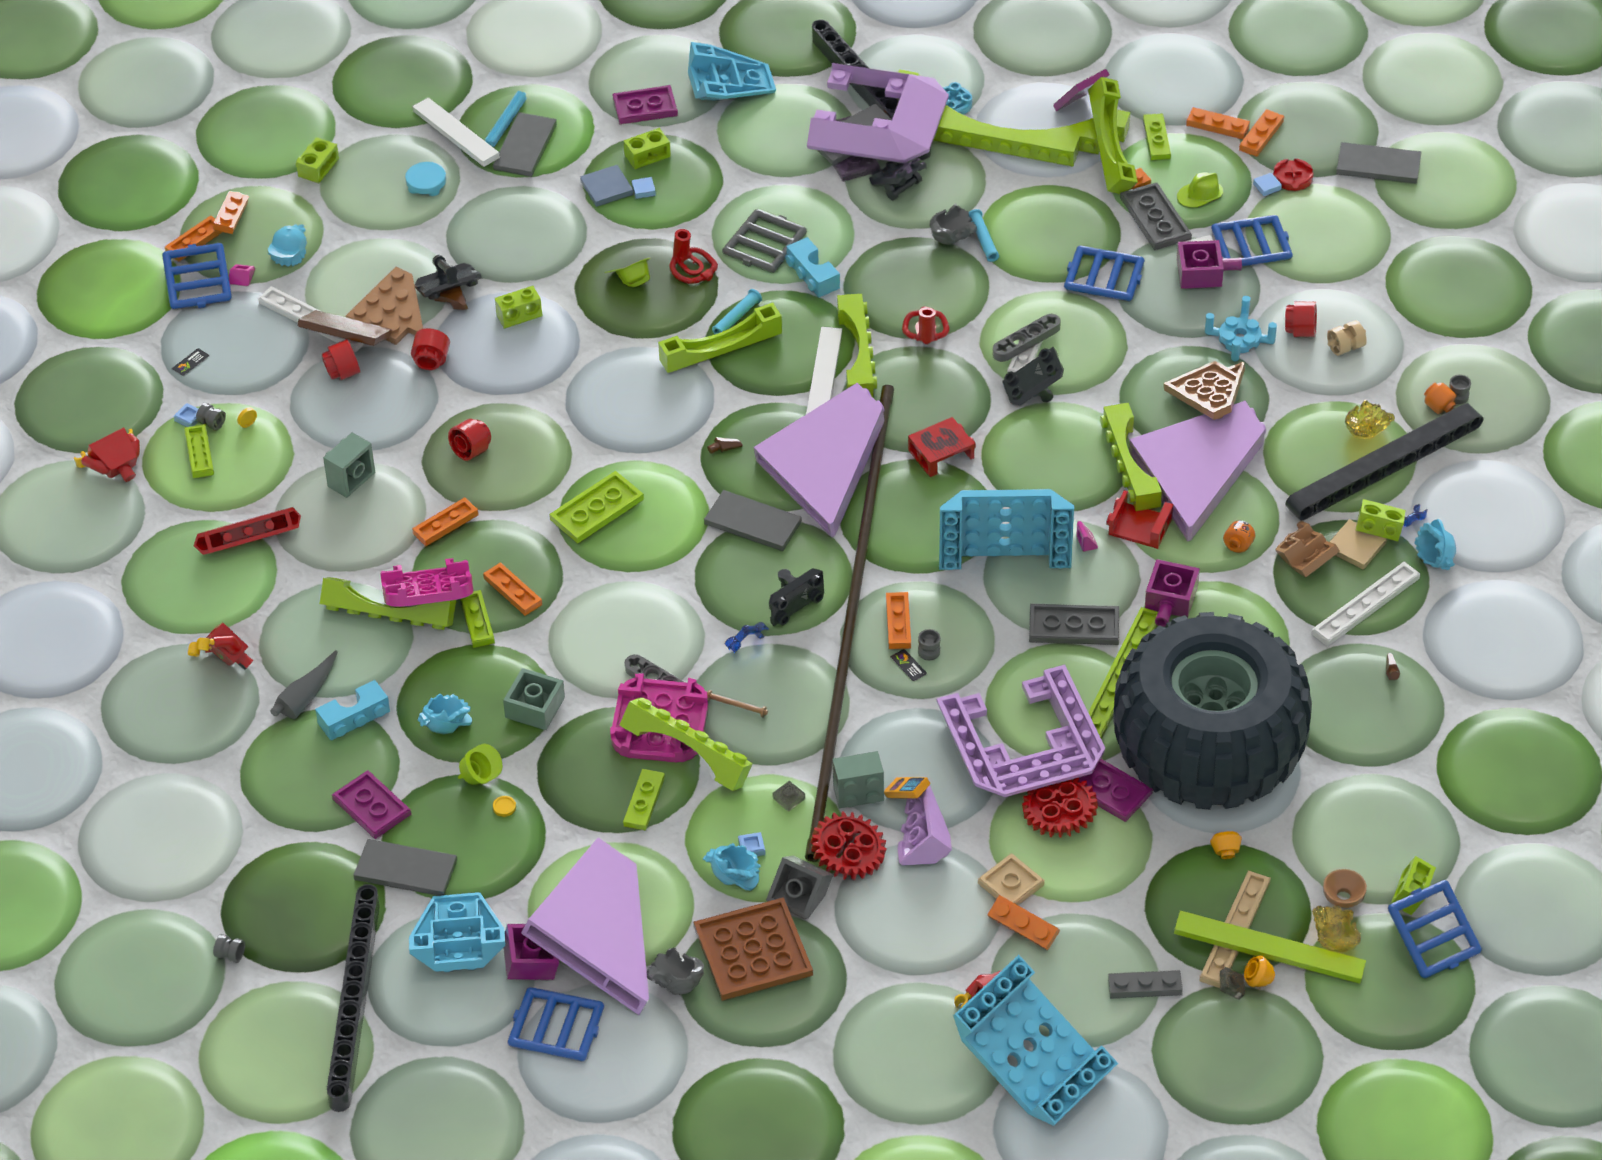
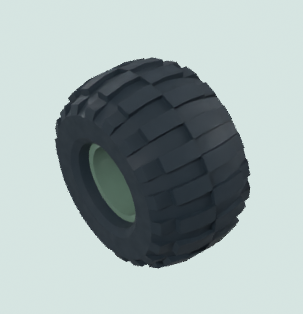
[1113,612,1312,810]

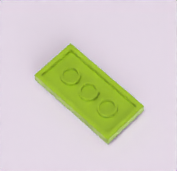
[549,471,644,543]

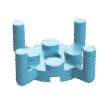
[1205,296,1277,362]

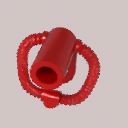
[669,229,718,284]
[902,306,950,345]

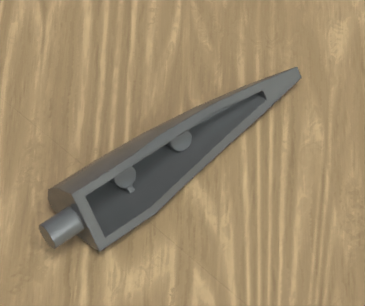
[270,650,338,719]

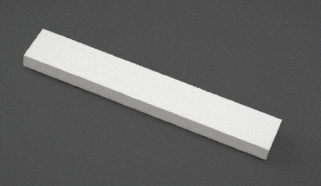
[413,98,500,167]
[258,286,364,352]
[806,327,842,414]
[1311,562,1420,647]

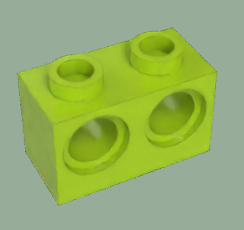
[623,127,671,169]
[296,137,339,184]
[495,286,543,329]
[1356,499,1406,541]
[1391,856,1436,915]

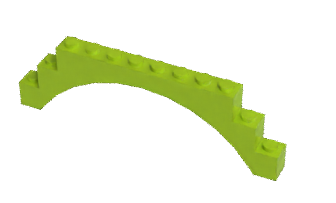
[896,69,1130,167]

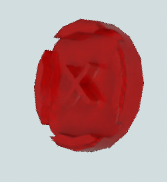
[1273,158,1314,191]

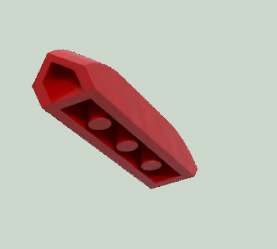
[194,507,301,555]

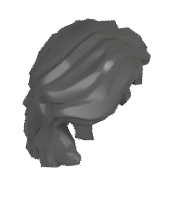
[930,204,977,245]
[647,948,704,995]

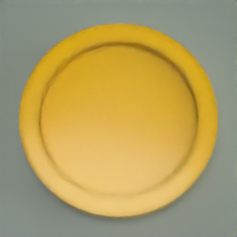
[237,408,257,428]
[493,796,516,817]

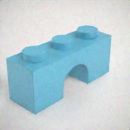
[785,237,840,297]
[315,680,390,740]

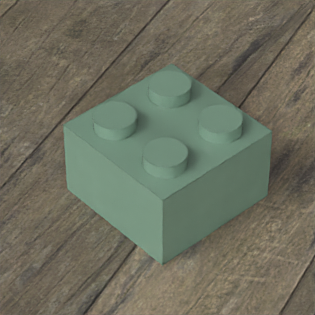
[323,432,376,498]
[503,668,565,730]
[833,751,884,809]

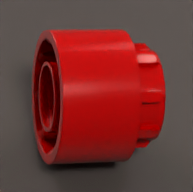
[1285,301,1317,337]
[411,328,450,370]
[321,339,361,380]
[448,418,491,461]

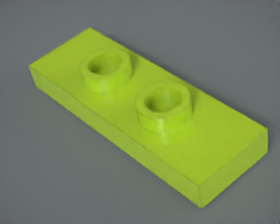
[1143,113,1171,160]
[184,424,214,478]
[623,769,665,831]

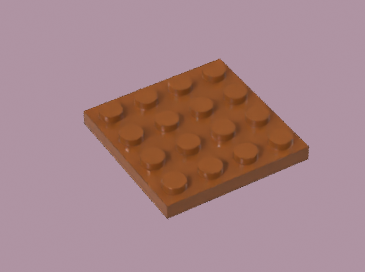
[693,897,813,1001]

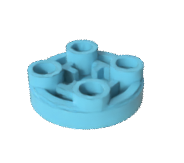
[943,82,973,115]
[405,162,446,196]

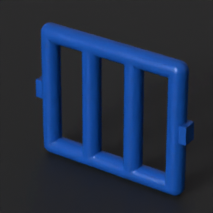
[1211,215,1293,266]
[162,243,232,309]
[1064,245,1145,301]
[1388,880,1482,978]
[507,987,604,1061]

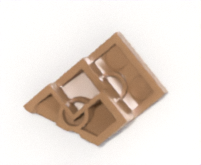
[1275,521,1340,577]

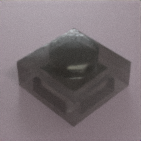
[773,780,805,811]
[1219,967,1245,999]

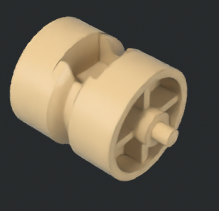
[1327,320,1367,356]

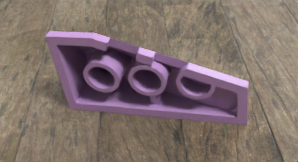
[898,786,952,865]

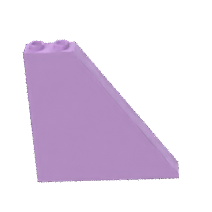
[754,383,884,537]
[1129,401,1266,541]
[521,838,649,1015]

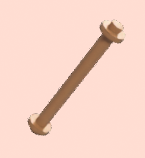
[707,690,768,717]

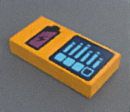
[884,777,931,798]

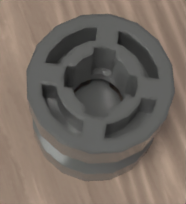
[1449,374,1471,404]
[196,403,226,430]
[918,629,941,660]
[213,934,245,963]

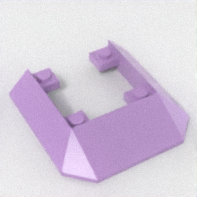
[807,63,949,163]
[937,665,1105,797]

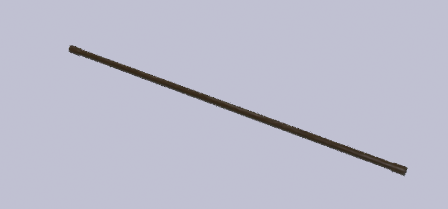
[805,384,894,862]

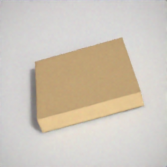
[1330,519,1387,570]
[978,853,1045,905]

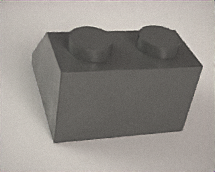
[766,856,833,919]

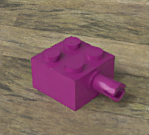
[1177,240,1242,289]
[1145,559,1200,627]
[503,924,560,980]

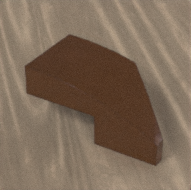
[434,286,468,310]

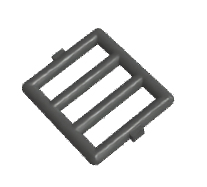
[722,209,807,273]

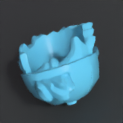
[268,224,307,267]
[1414,519,1456,570]
[418,694,472,734]
[703,843,760,891]

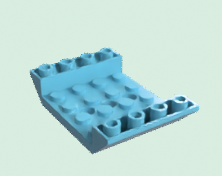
[939,489,1074,570]
[953,955,1118,1126]

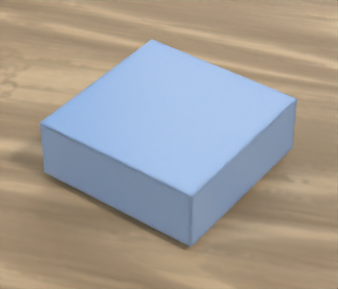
[1253,173,1281,196]
[632,177,656,199]
[173,403,198,427]
[738,832,765,856]

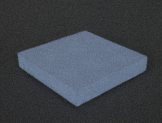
[580,165,633,207]

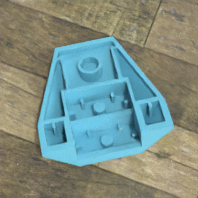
[688,42,776,101]
[409,892,505,972]

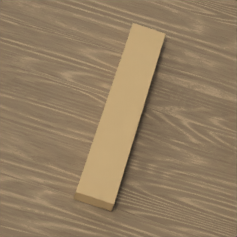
[1200,871,1271,989]

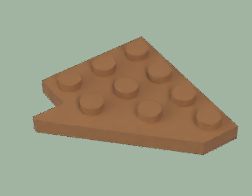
[346,267,423,345]
[1164,361,1245,420]

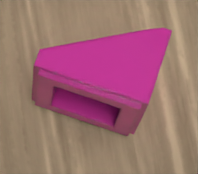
[229,264,255,286]
[1076,521,1098,552]

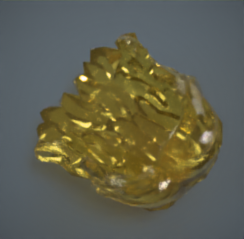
[1345,400,1395,439]
[1312,905,1361,953]

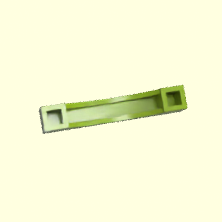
[1088,77,1138,194]
[837,294,877,398]
[658,303,782,373]
[1100,403,1162,511]
[319,577,456,630]
[619,698,753,791]

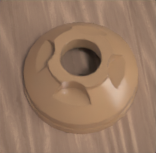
[1323,869,1367,908]

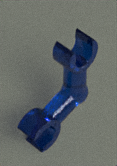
[1403,504,1428,527]
[724,622,769,653]

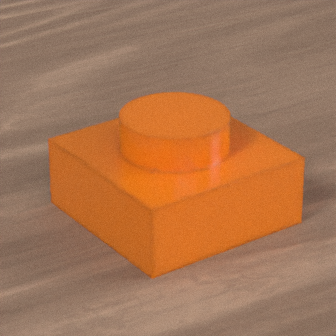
[1131,168,1151,190]

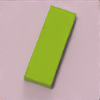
[460,590,495,648]

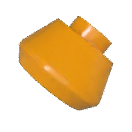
[1210,831,1242,859]
[1244,955,1275,987]

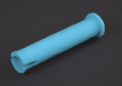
[969,209,999,262]
[712,289,762,334]

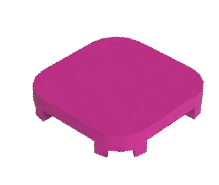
[380,558,473,607]
[610,673,708,763]

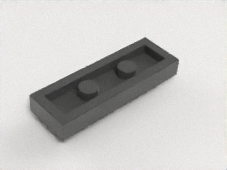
[1108,970,1183,999]

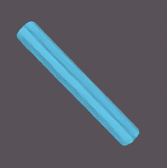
[485,91,527,147]

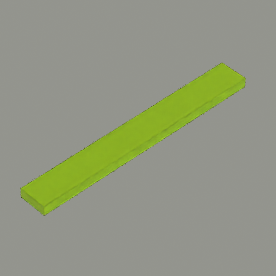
[1088,607,1158,740]
[1174,911,1366,984]

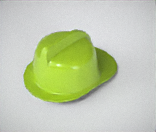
[1177,172,1223,208]
[604,258,651,287]
[458,744,503,785]

